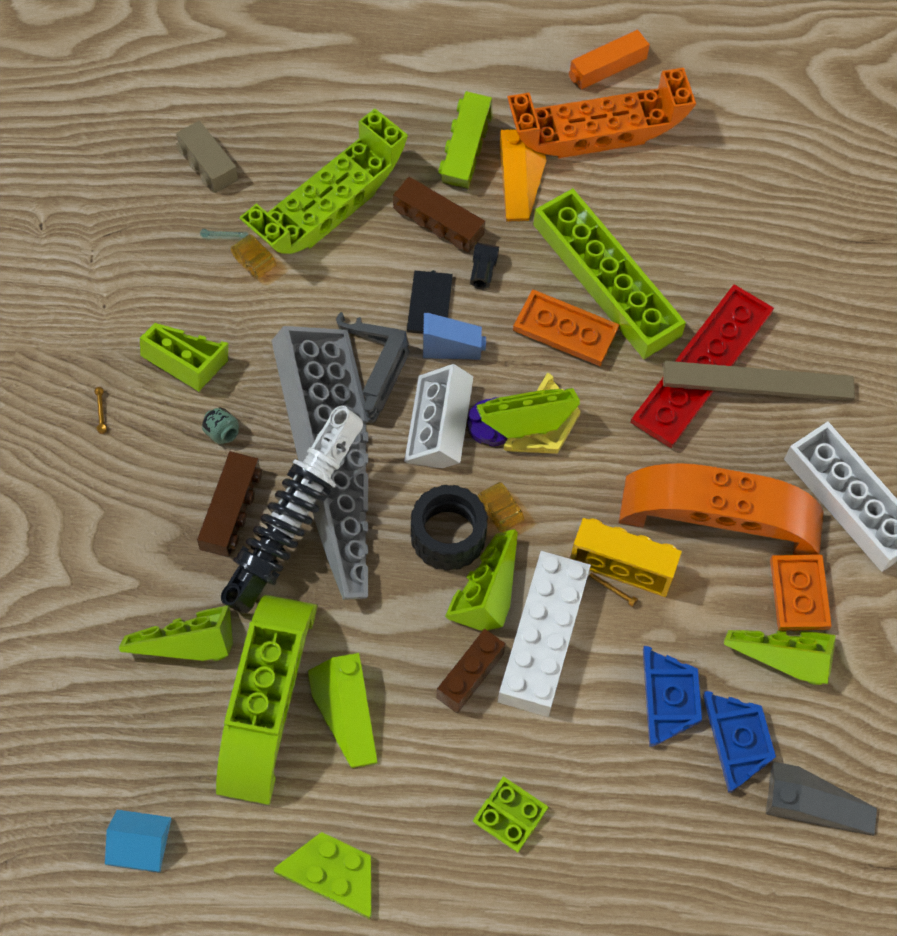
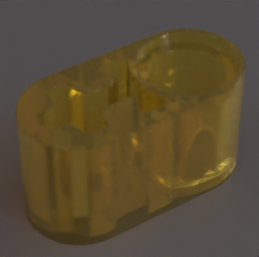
[230,234,277,280]
[478,482,524,532]

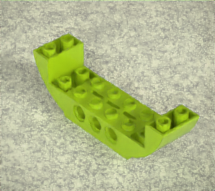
[239,108,408,254]
[216,595,318,805]

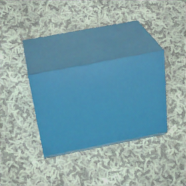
[105,810,171,873]

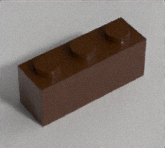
[436,628,506,714]

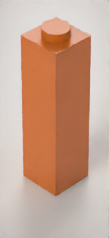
[569,29,650,90]

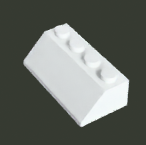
[404,364,473,468]

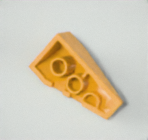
[499,129,546,222]

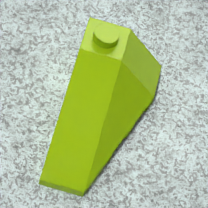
[119,606,233,661]
[724,630,836,685]

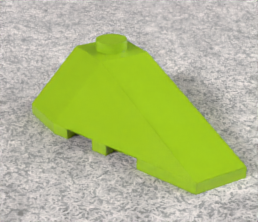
[445,529,518,631]
[308,653,378,768]

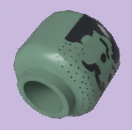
[202,407,239,444]

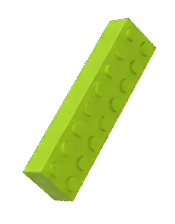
[533,188,686,359]

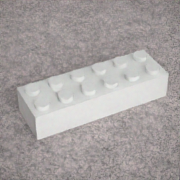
[784,422,897,572]
[498,551,590,717]

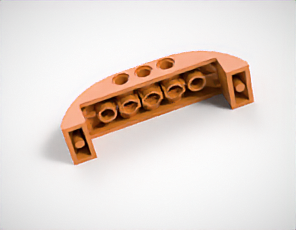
[619,463,824,555]

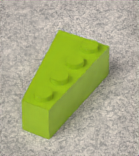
[438,91,493,189]

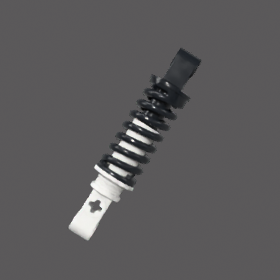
[221,406,363,614]

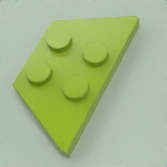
[273,832,371,919]

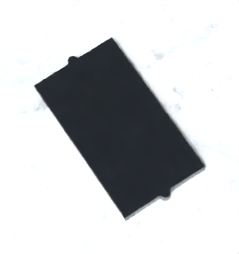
[407,270,453,334]

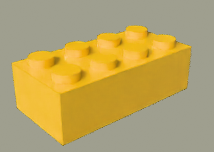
[570,518,682,597]

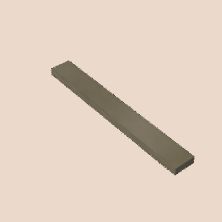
[663,361,855,401]

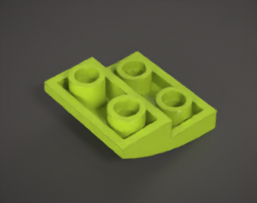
[472,776,549,853]

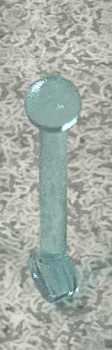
[200,229,248,238]

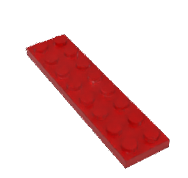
[630,284,774,449]

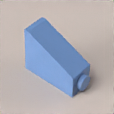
[423,313,486,360]

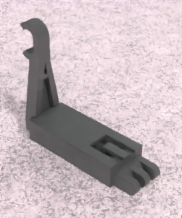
[336,312,410,423]

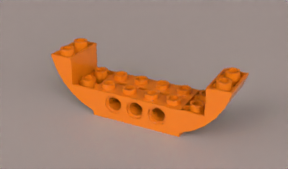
[507,67,696,159]

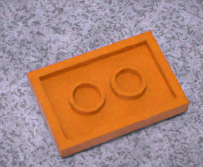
[770,555,832,631]

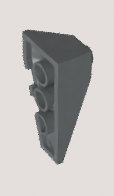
[766,761,877,836]

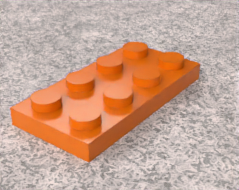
[513,289,620,367]

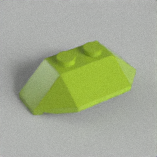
[477,388,580,438]

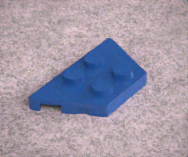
[643,646,702,747]
[703,691,776,793]

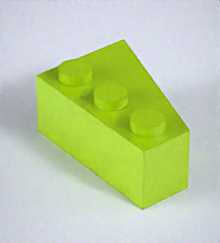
[139,323,229,391]

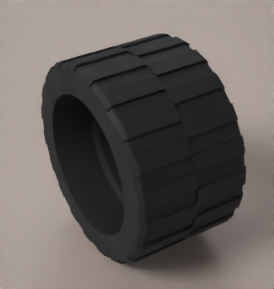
[410,484,488,571]

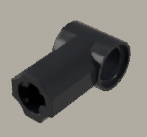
[470,242,499,290]

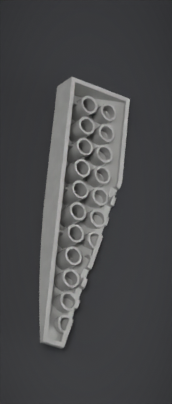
[272,326,368,600]

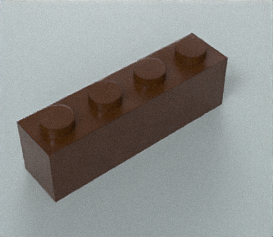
[393,177,485,253]
[197,451,263,557]

